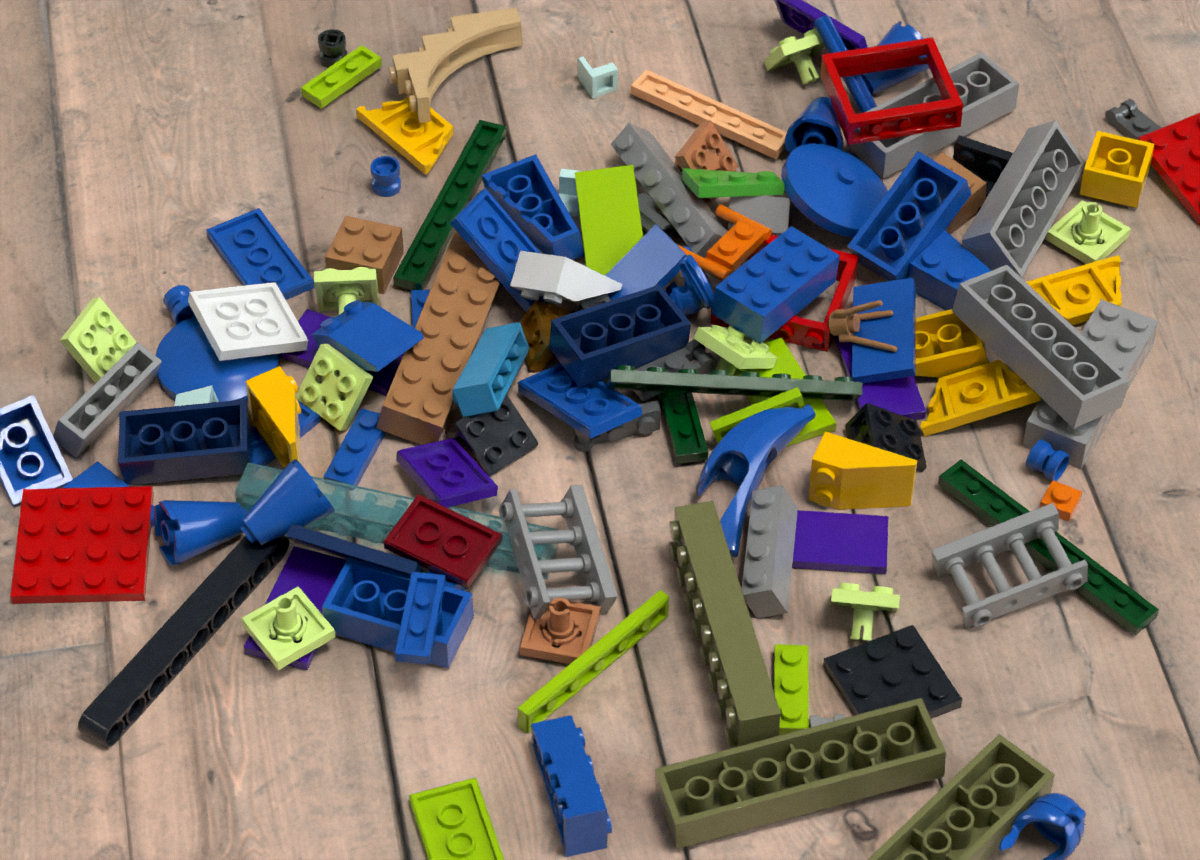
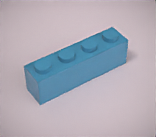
[452,322,530,417]

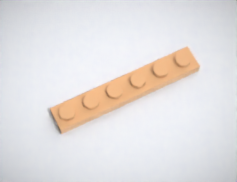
[631,70,787,159]

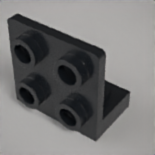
[953,135,1013,212]
[444,394,538,476]
[845,403,927,472]

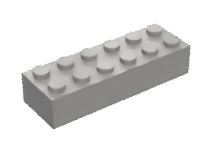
[847,52,1019,179]
[961,120,1086,278]
[952,265,1130,429]
[1023,299,1159,469]

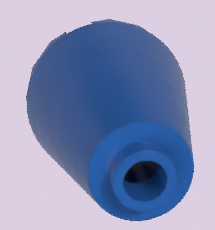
[860,21,929,95]
[785,97,843,153]
[240,459,335,545]
[154,500,247,565]

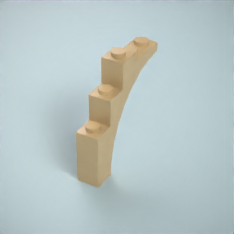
[389,8,523,123]

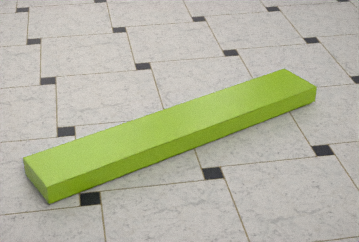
[517,589,669,734]

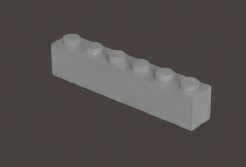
[611,123,728,258]

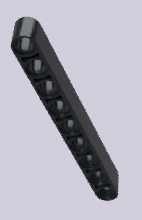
[78,535,290,747]

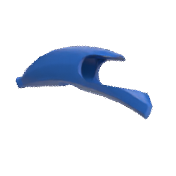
[696,404,816,558]

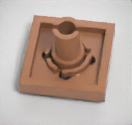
[675,120,738,203]
[520,598,601,664]

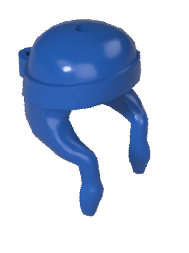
[999,793,1086,860]

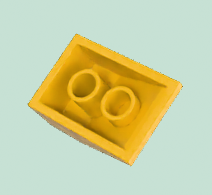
[916,309,989,378]
[245,366,301,469]
[808,431,917,510]

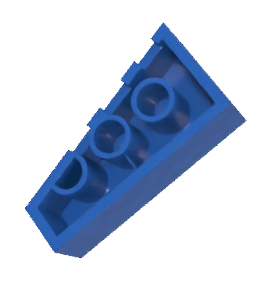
[482,154,584,260]
[908,230,991,310]
[531,715,612,857]

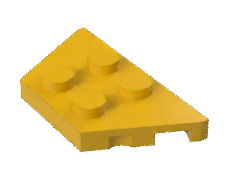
[356,98,454,175]
[1026,255,1122,325]
[920,359,1042,437]

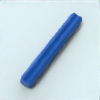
[814,15,877,113]

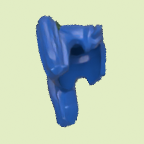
[665,246,714,316]

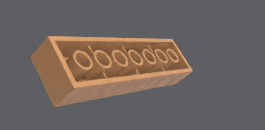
[376,230,501,445]

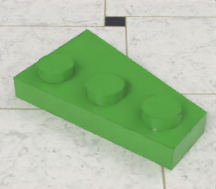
[682,168,785,198]

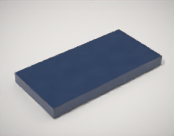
[287,524,424,575]

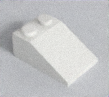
[510,251,622,304]

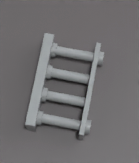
[499,485,618,620]
[932,503,1088,630]

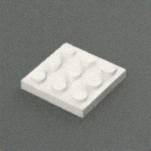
[188,282,309,361]

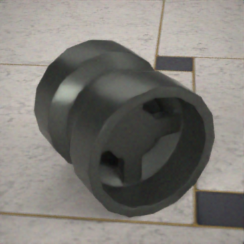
[318,29,347,68]

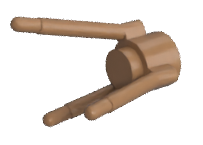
[829,300,898,352]

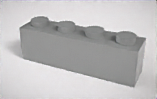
[53,342,162,458]
[742,485,798,618]

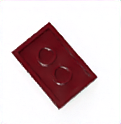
[383,494,503,589]

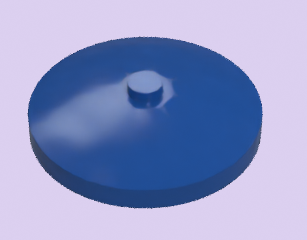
[781,144,888,238]
[155,316,280,403]

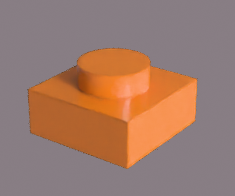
[1039,480,1083,522]

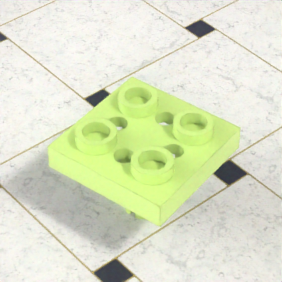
[763,28,826,85]
[1045,200,1131,264]
[314,267,379,315]
[60,297,136,383]
[694,325,778,376]
[296,344,373,431]
[831,583,900,641]
[241,587,336,670]

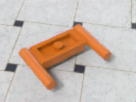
[678,204,772,281]

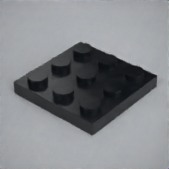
[823,625,962,719]

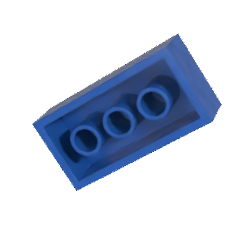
[848,151,972,281]
[712,226,840,344]
[322,557,474,668]

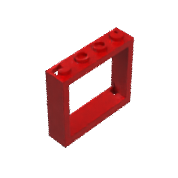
[821,37,963,145]
[711,235,859,352]

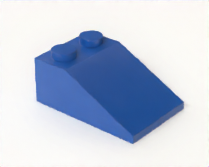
[312,300,424,372]
[0,395,73,506]

